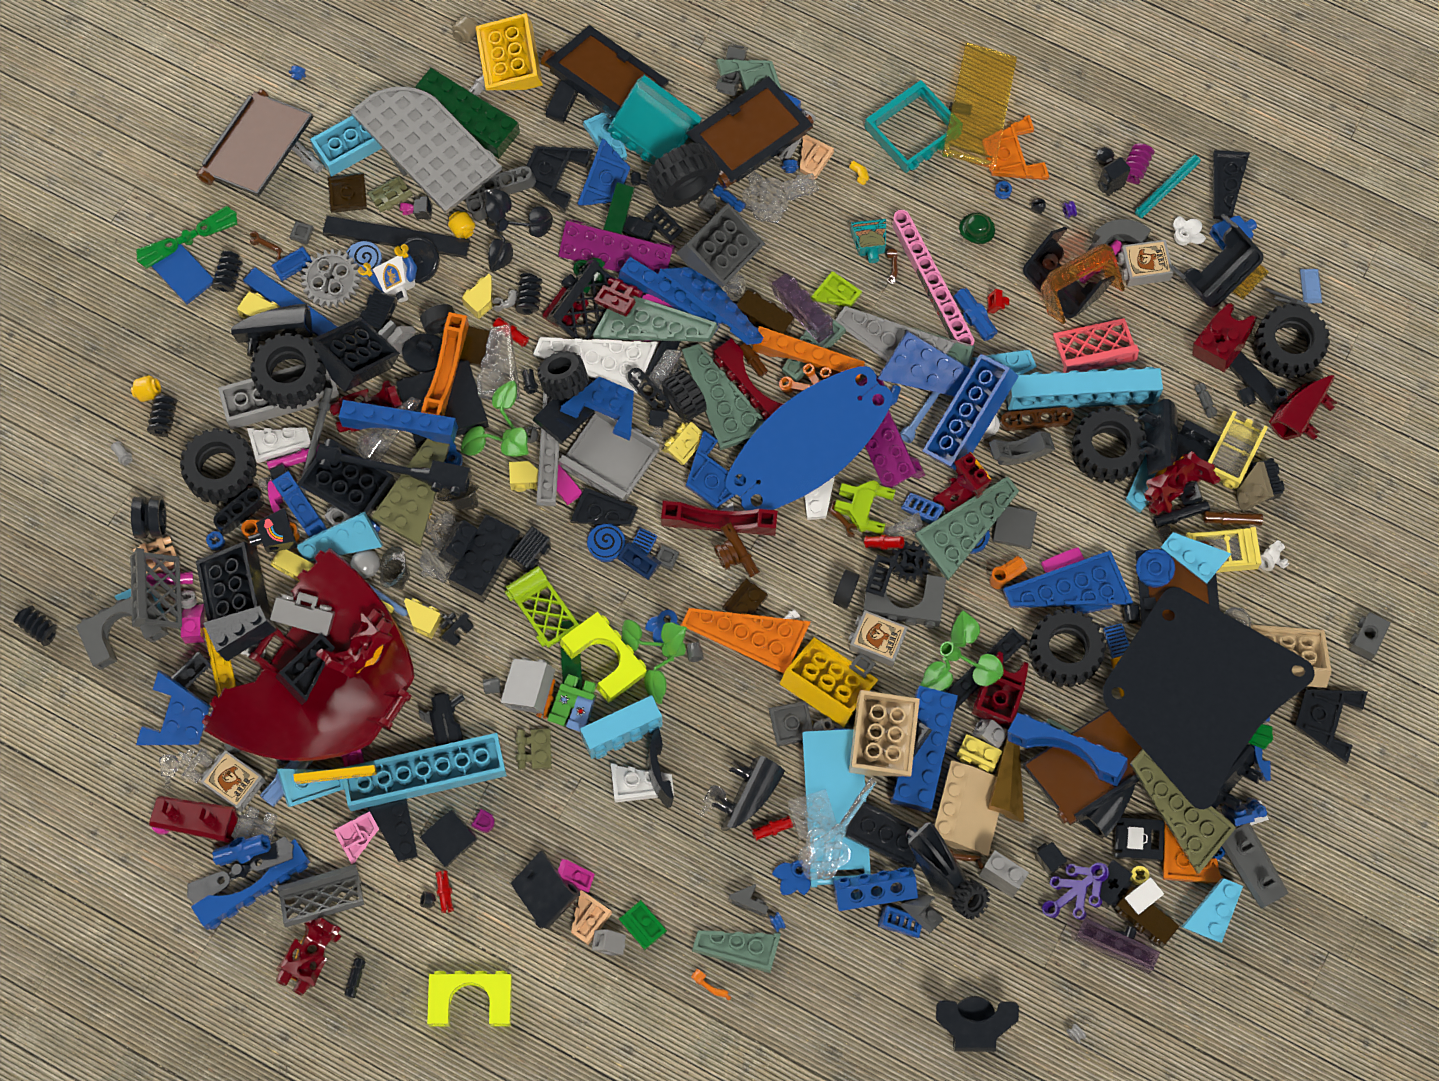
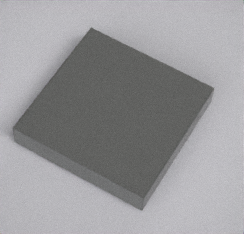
[993,506,1037,549]
[769,701,814,747]

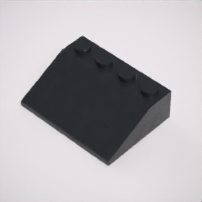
[312,317,400,392]
[298,438,396,517]
[196,542,271,622]

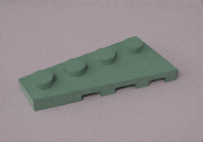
[782,308,846,382]
[692,930,781,973]

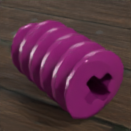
[1126,143,1155,184]

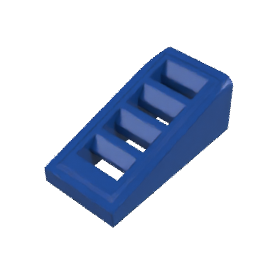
[901,492,944,524]
[878,906,922,938]

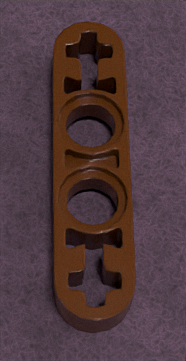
[1000,407,1074,431]

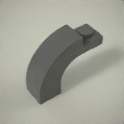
[716,43,748,96]
[1088,219,1151,261]
[989,431,1055,465]

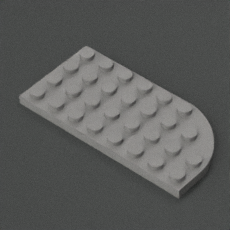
[350,87,502,214]

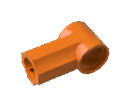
[989,556,1027,589]

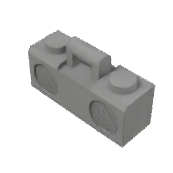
[270,592,335,636]

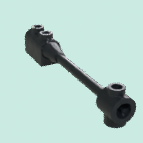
[316,439,472,497]

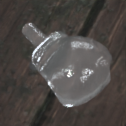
[159,754,180,789]
[699,785,726,817]

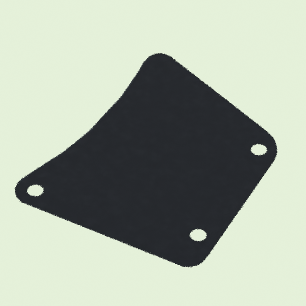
[1103,587,1315,810]

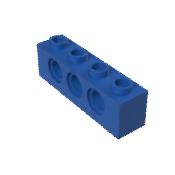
[833,867,918,911]

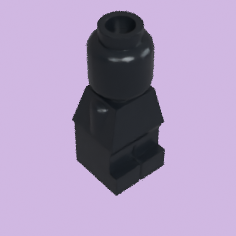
[623,216,655,242]

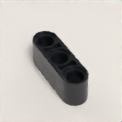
[546,80,579,124]
[213,488,264,534]

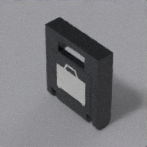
[1114,818,1164,862]

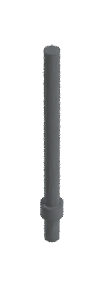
[299,387,333,496]

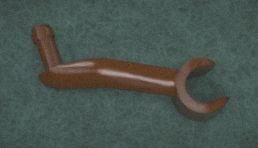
[250,231,283,260]
[886,248,898,284]
[828,501,857,538]
[950,849,984,870]

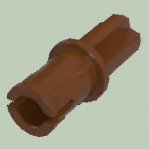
[740,343,768,377]

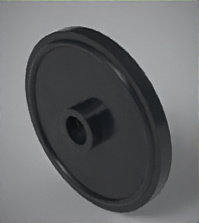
[396,237,440,283]
[402,333,442,372]

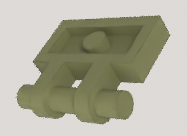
[367,176,413,213]
[515,729,552,770]

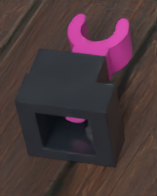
[400,196,433,220]

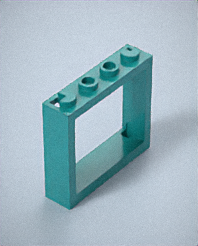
[864,80,963,173]

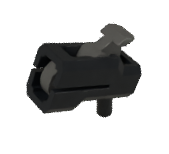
[419,692,465,746]

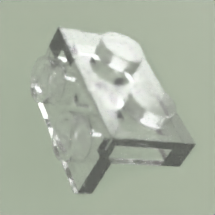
[649,349,682,393]

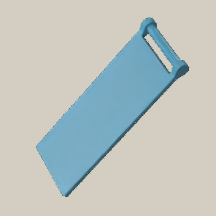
[802,729,871,888]

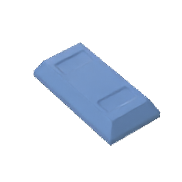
[1300,269,1322,304]

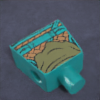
[850,219,886,263]

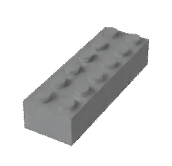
[218,364,340,430]

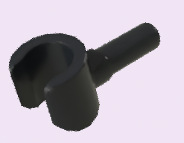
[631,172,649,186]
[1107,926,1137,941]

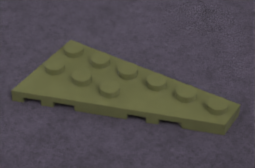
[372,438,450,547]
[1130,749,1236,874]

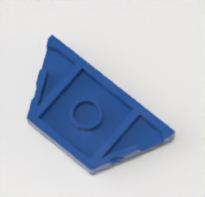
[577,138,631,206]

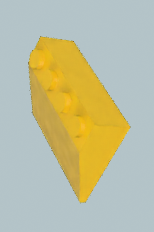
[476,13,543,90]
[779,637,878,727]

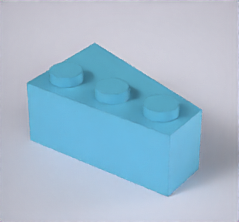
[1181,878,1243,943]

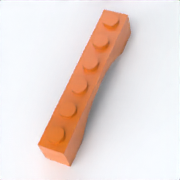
[421,312,469,416]
[753,326,865,383]

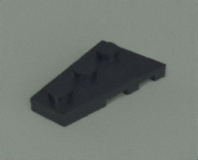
[570,487,638,527]

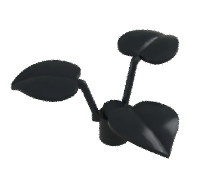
[485,189,553,272]

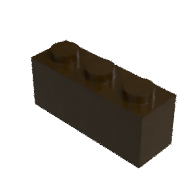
[737,289,795,335]
[1114,887,1180,948]

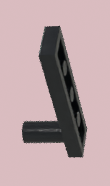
[1228,352,1288,415]

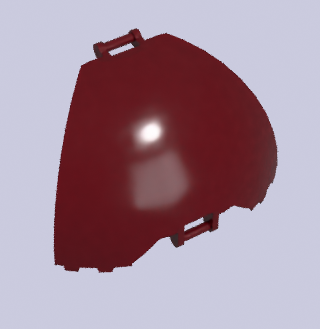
[202,548,415,761]

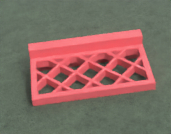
[1053,318,1139,373]

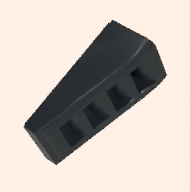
[643,204,684,243]
[865,555,896,597]

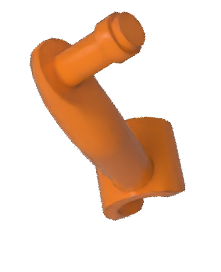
[691,969,731,1000]

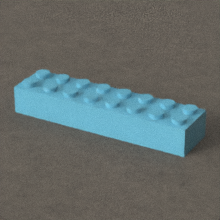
[1006,367,1163,411]
[341,733,507,811]

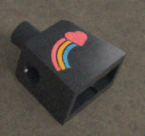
[248,508,298,553]

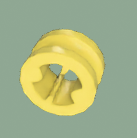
[1130,866,1149,885]

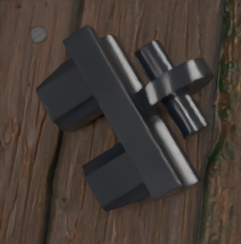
[439,612,474,647]

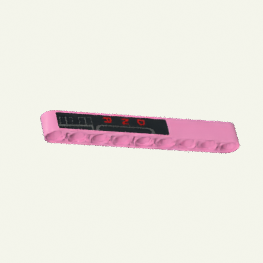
[892,210,974,345]

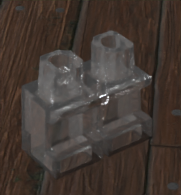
[231,806,278,845]

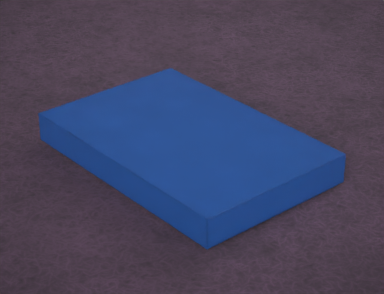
[151,244,213,305]

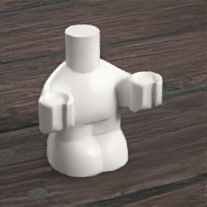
[1259,540,1289,571]

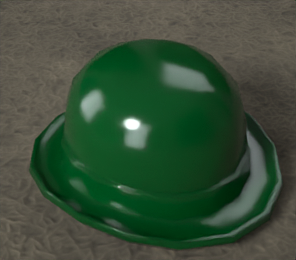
[959,213,996,244]

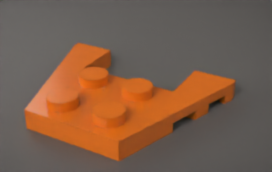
[982,115,1049,180]

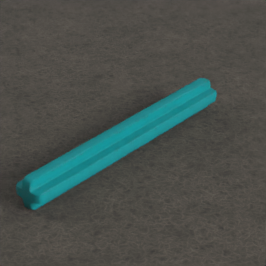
[1135,155,1201,218]

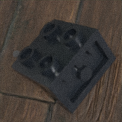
[1175,419,1221,472]

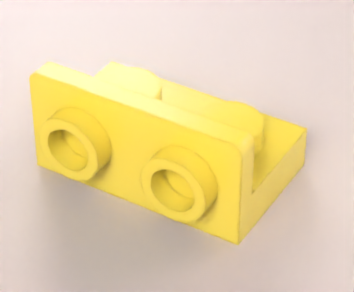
[662,422,703,465]
[956,734,1002,773]

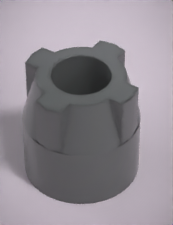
[687,642,704,662]
[483,677,501,694]
[813,717,835,731]

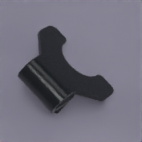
[936,996,1019,1052]

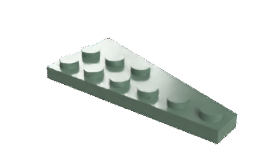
[593,291,718,342]
[682,344,765,451]
[915,476,1019,581]

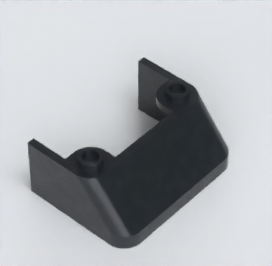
[1170,214,1264,308]
[1023,227,1116,318]

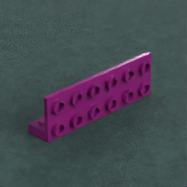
[559,219,676,279]
[857,376,925,488]

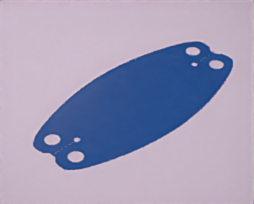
[725,366,893,511]

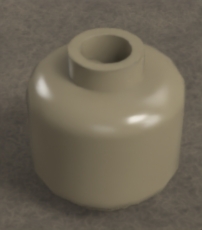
[452,16,478,43]

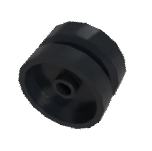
[131,496,167,539]

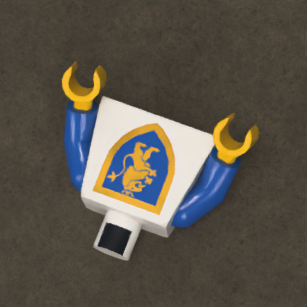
[358,244,417,302]

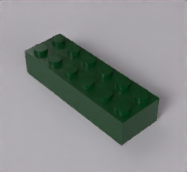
[414,68,520,159]

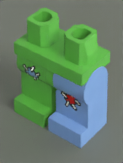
[547,674,597,732]

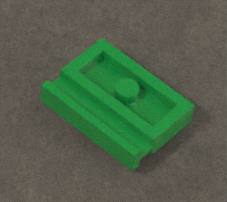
[619,900,667,951]

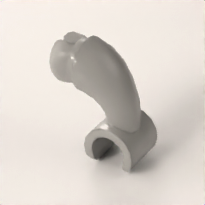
[493,290,518,312]

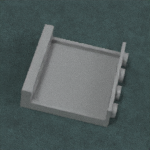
[559,410,660,502]

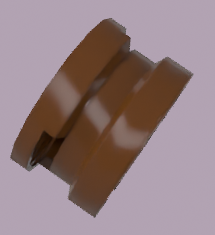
[714,540,740,570]

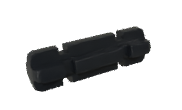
[344,958,366,998]

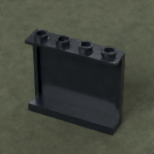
[396,361,489,449]

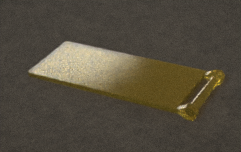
[941,42,1017,171]

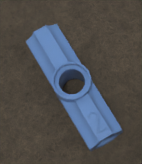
[260,760,313,807]

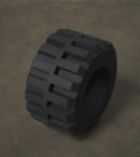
[537,351,589,400]
[662,370,707,422]

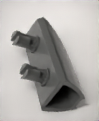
[1222,823,1289,909]

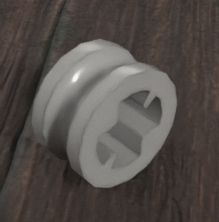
[181,590,197,609]
[1066,1023,1086,1044]

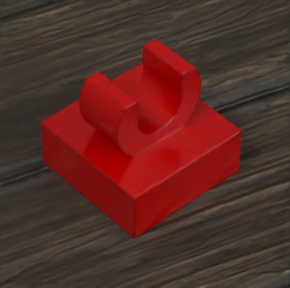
[987,289,1009,314]

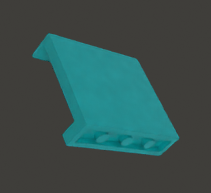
[607,75,702,165]

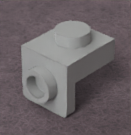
[387,325,416,355]
[972,719,1008,749]

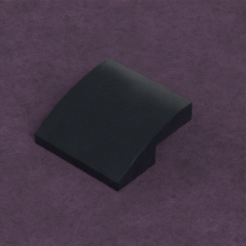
[420,810,478,867]

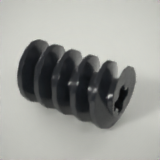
[211,251,243,292]
[515,273,543,315]
[147,395,178,437]
[14,606,57,646]

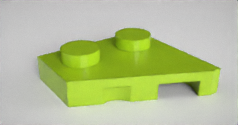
[811,271,862,307]

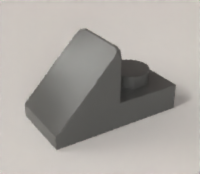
[728,884,769,918]
[900,894,944,934]

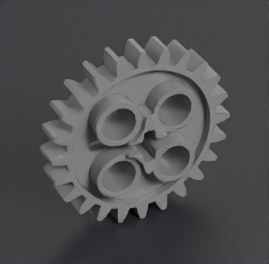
[301,249,362,309]

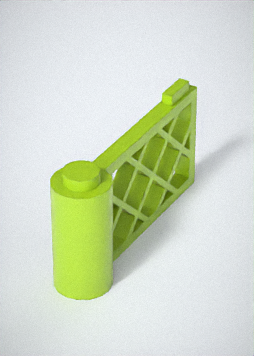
[504,566,579,648]

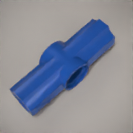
[953,288,998,341]
[212,834,271,866]

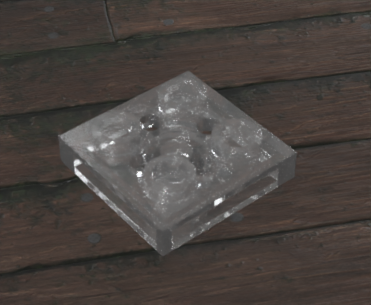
[787,789,838,840]

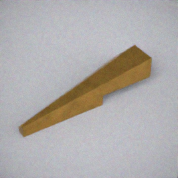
[988,718,1024,823]

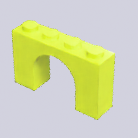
[560,612,647,704]
[427,971,512,1027]

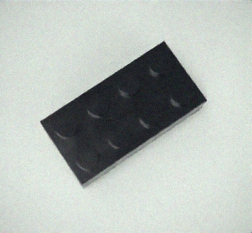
[448,514,521,603]

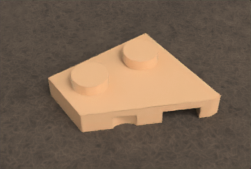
[800,135,834,180]
[571,890,612,945]

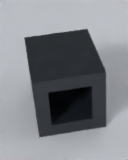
[1035,841,1068,876]

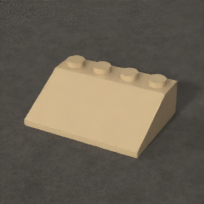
[1247,624,1332,688]
[849,690,920,777]
[934,760,999,857]

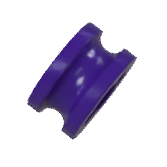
[1062,201,1077,219]

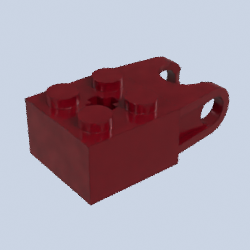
[1192,303,1257,373]
[971,651,1029,728]

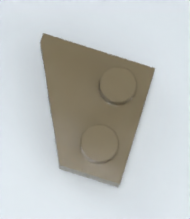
[1236,462,1274,511]

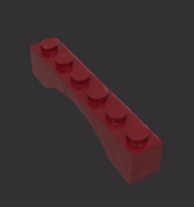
[713,338,783,421]
[661,501,778,536]

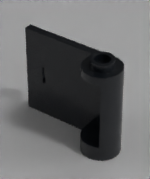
[510,850,580,929]

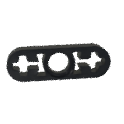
[626,368,670,412]

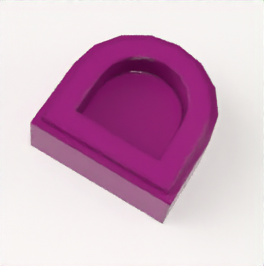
[471,809,495,833]

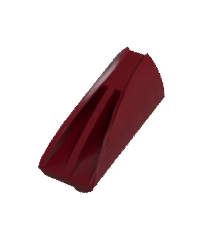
[1269,375,1337,440]
[149,796,238,843]

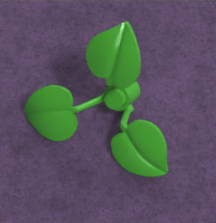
[461,381,529,457]
[920,610,1003,691]
[622,620,687,704]

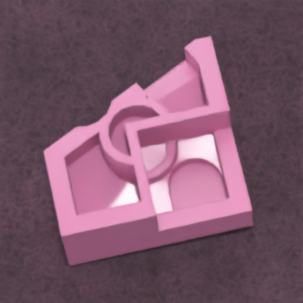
[333,811,379,864]

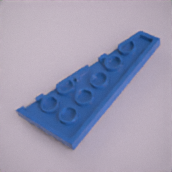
[658,267,764,345]
[878,331,971,396]
[1003,550,1133,608]

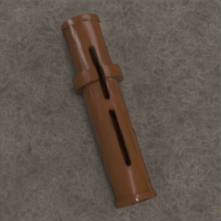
[1203,510,1263,526]
[720,522,760,578]

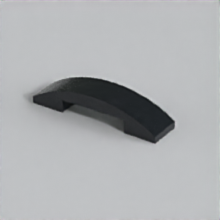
[647,728,674,808]

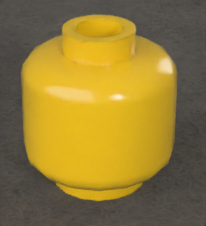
[448,211,475,239]
[131,375,161,402]

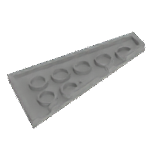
[835,306,956,362]

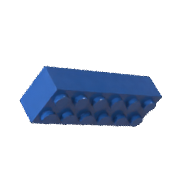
[922,354,1019,471]
[890,686,958,813]

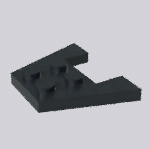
[526,146,593,213]
[1294,690,1368,765]

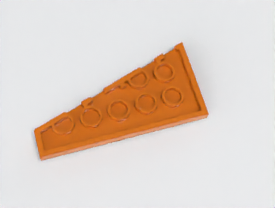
[681,608,811,673]
[1163,821,1223,884]

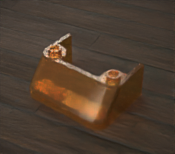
[1041,244,1125,324]

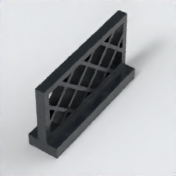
[546,259,623,340]

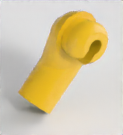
[849,160,869,185]

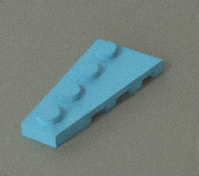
[297,512,383,561]

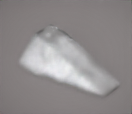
[477,324,520,400]
[355,397,421,461]

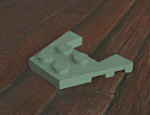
[716,59,782,92]

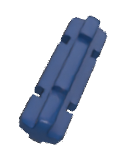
[713,185,745,212]

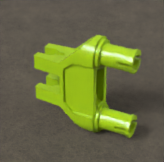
[834,480,896,535]

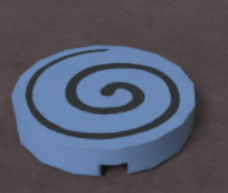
[346,241,382,277]

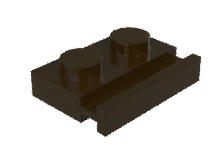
[722,578,768,615]

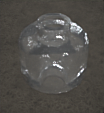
[722,273,746,300]

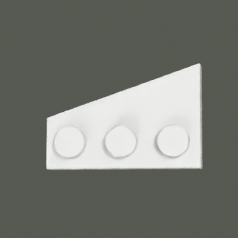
[247,428,311,463]
[611,763,674,803]

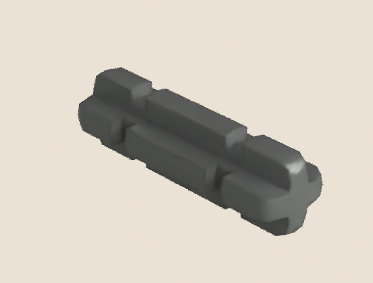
[1195,383,1218,418]

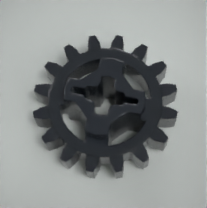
[890,541,931,583]

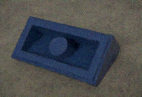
[617,542,662,580]

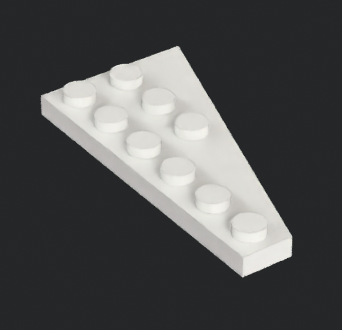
[533,337,658,395]

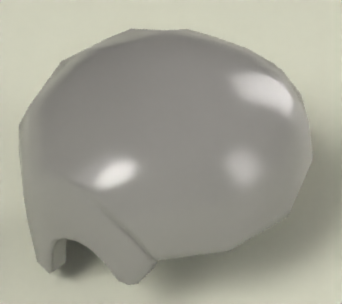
[350,550,380,580]

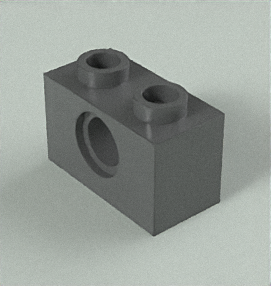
[1349,612,1391,661]

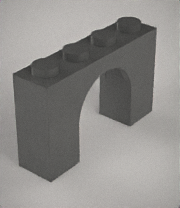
[862,566,946,629]
[76,593,169,670]

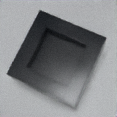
[1181,481,1203,506]

